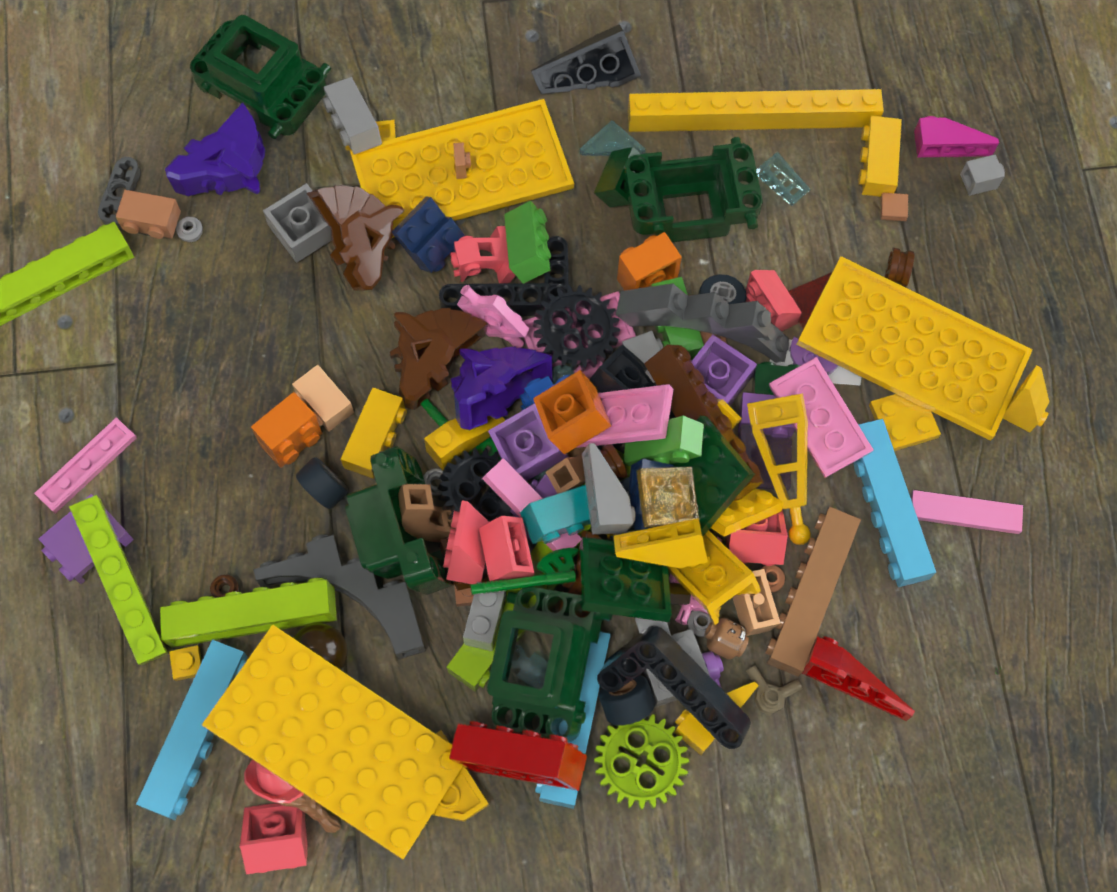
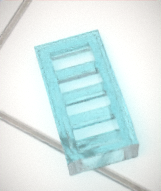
[757,152,811,206]

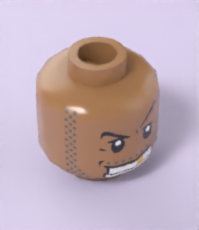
[704,617,749,660]

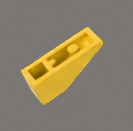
[1003,365,1049,433]
[424,415,505,471]
[614,518,708,568]
[674,682,759,755]

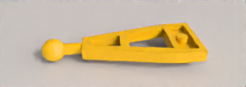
[747,393,811,545]

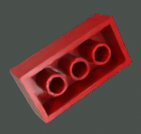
[449,721,587,791]

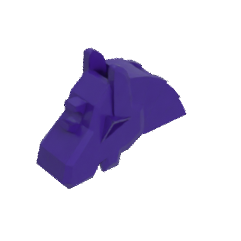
[165,102,265,196]
[451,346,553,430]

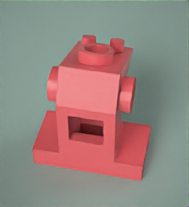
[450,226,516,283]

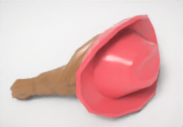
[244,760,341,833]

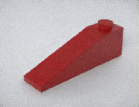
[801,636,915,721]

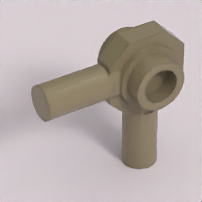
[746,666,802,715]

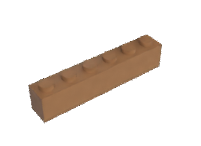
[765,507,861,677]

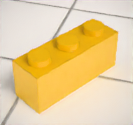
[858,116,902,197]
[341,387,407,479]

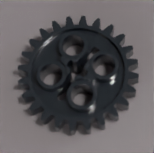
[533,285,620,371]
[437,448,513,522]

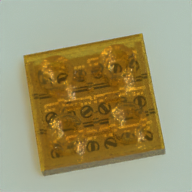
[636,467,699,527]

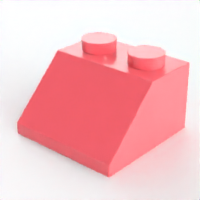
[726,509,788,566]
[240,803,308,874]

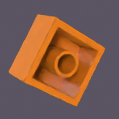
[617,232,682,291]
[533,370,611,454]
[251,392,322,468]

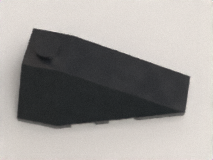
[531,24,641,94]
[589,344,676,420]

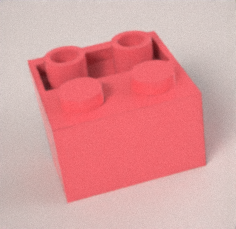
[746,270,802,332]
[443,500,489,584]
[479,516,534,581]

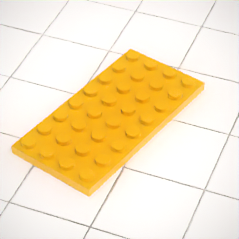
[350,99,574,238]
[796,256,1033,441]
[202,625,463,860]

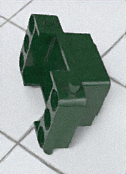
[190,15,331,139]
[624,137,763,242]
[345,446,454,595]
[487,587,613,742]

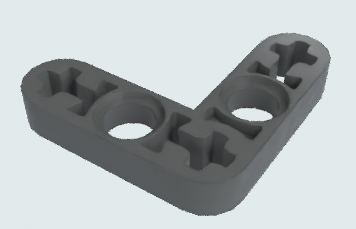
[98,157,164,238]

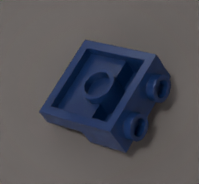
[392,196,465,273]

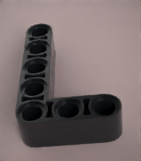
[439,236,569,316]
[597,626,751,749]

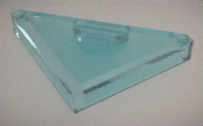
[579,120,646,156]

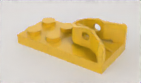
[668,530,761,625]

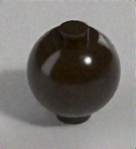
[294,623,348,670]

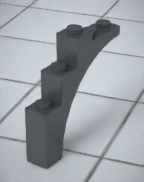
[616,283,789,363]
[253,534,426,660]

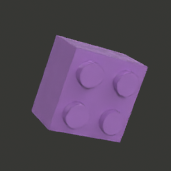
[691,334,757,406]
[488,403,569,481]

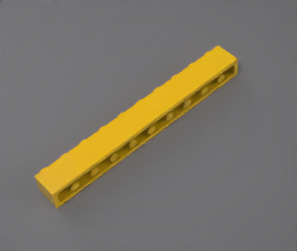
[628,89,884,132]

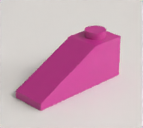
[914,116,999,157]

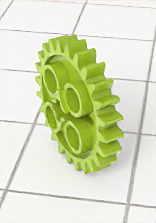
[594,714,689,810]

